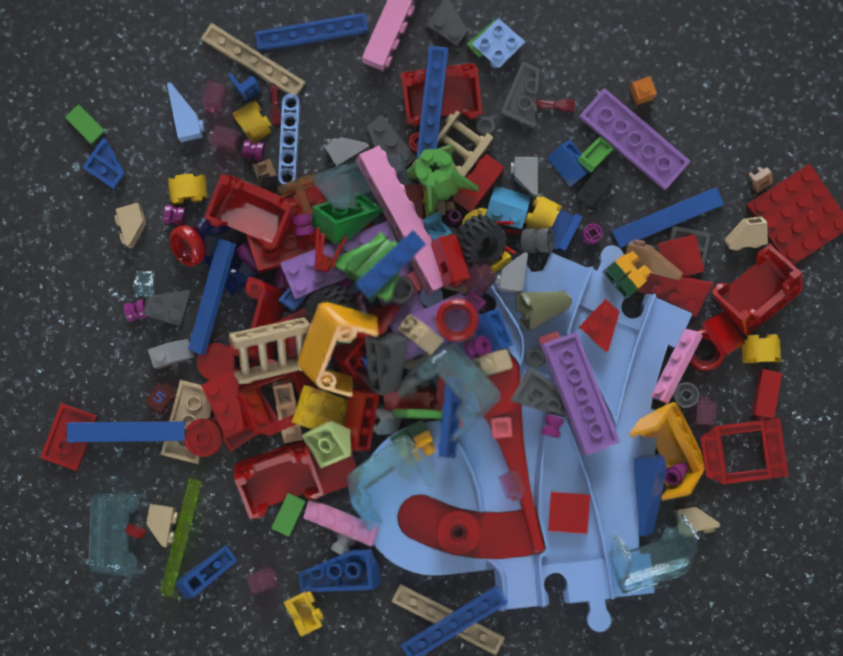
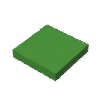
[393,409,443,419]

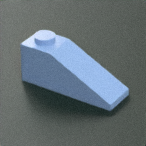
[167,82,205,142]

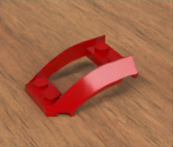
[237,370,318,437]
[701,418,789,484]

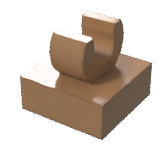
[253,159,277,179]
[749,167,773,193]
[437,201,455,218]

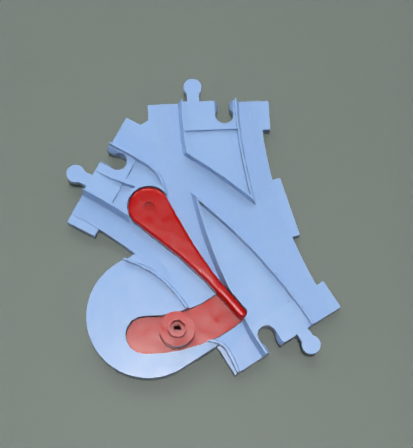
[359,245,692,632]

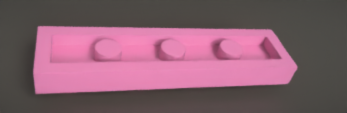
[651,329,703,404]
[304,499,380,546]

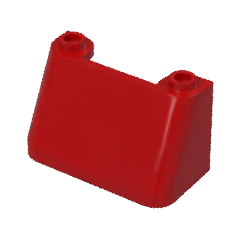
[400,63,483,126]
[204,174,299,250]
[711,244,803,335]
[228,277,286,363]
[234,441,324,519]

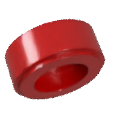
[125,523,146,539]

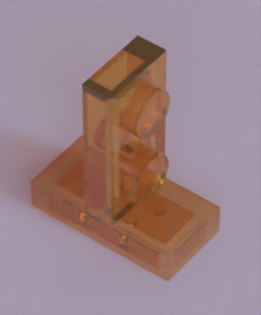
[278,173,318,225]

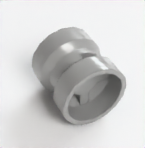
[331,533,356,555]

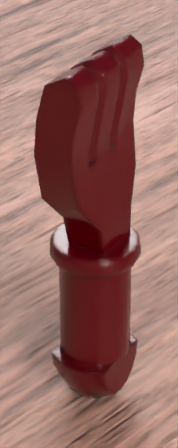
[269,85,282,126]
[535,99,575,112]

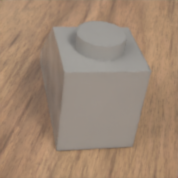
[325,137,370,170]
[510,157,538,198]
[496,253,528,294]
[148,339,194,369]
[373,402,402,434]

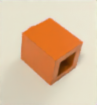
[629,76,657,105]

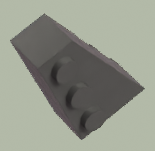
[365,331,408,396]

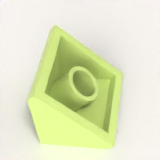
[301,421,351,468]

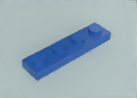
[355,230,427,299]
[438,377,464,459]

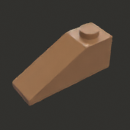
[626,240,683,280]

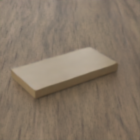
[160,380,213,464]

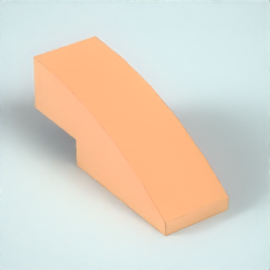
[273,379,303,443]

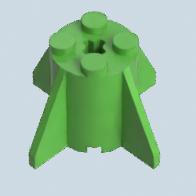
[405,145,479,216]
[335,232,401,303]

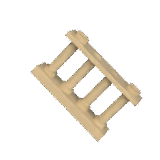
[412,111,494,201]
[229,317,310,384]

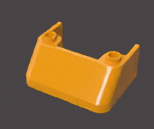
[298,302,378,397]
[629,402,705,501]

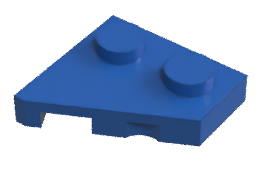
[82,138,126,190]

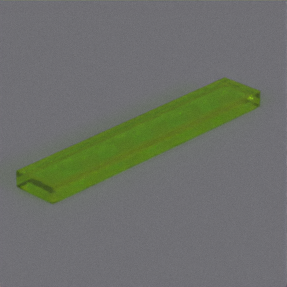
[159,478,202,596]

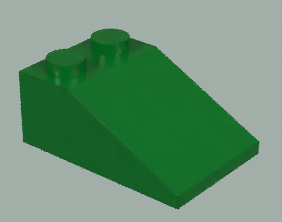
[312,192,383,244]

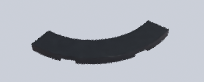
[205,175,278,256]

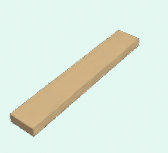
[201,23,306,97]
[391,584,505,655]

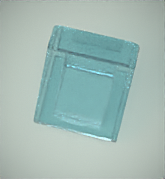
[133,271,156,296]

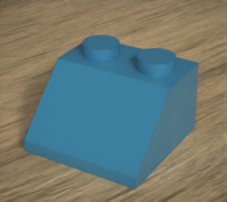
[486,186,531,230]

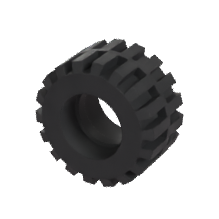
[456,214,507,268]
[305,285,359,325]

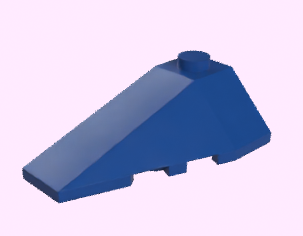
[634,453,667,536]
[298,549,381,592]

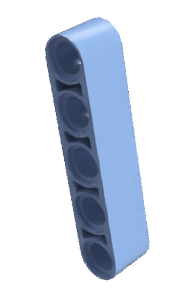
[278,94,301,189]

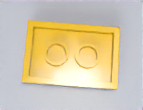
[292,385,348,429]

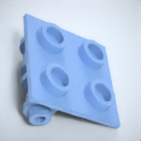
[472,18,525,68]

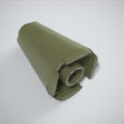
[516,291,572,331]

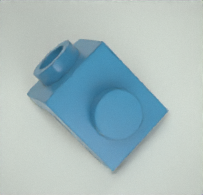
[423,212,452,242]

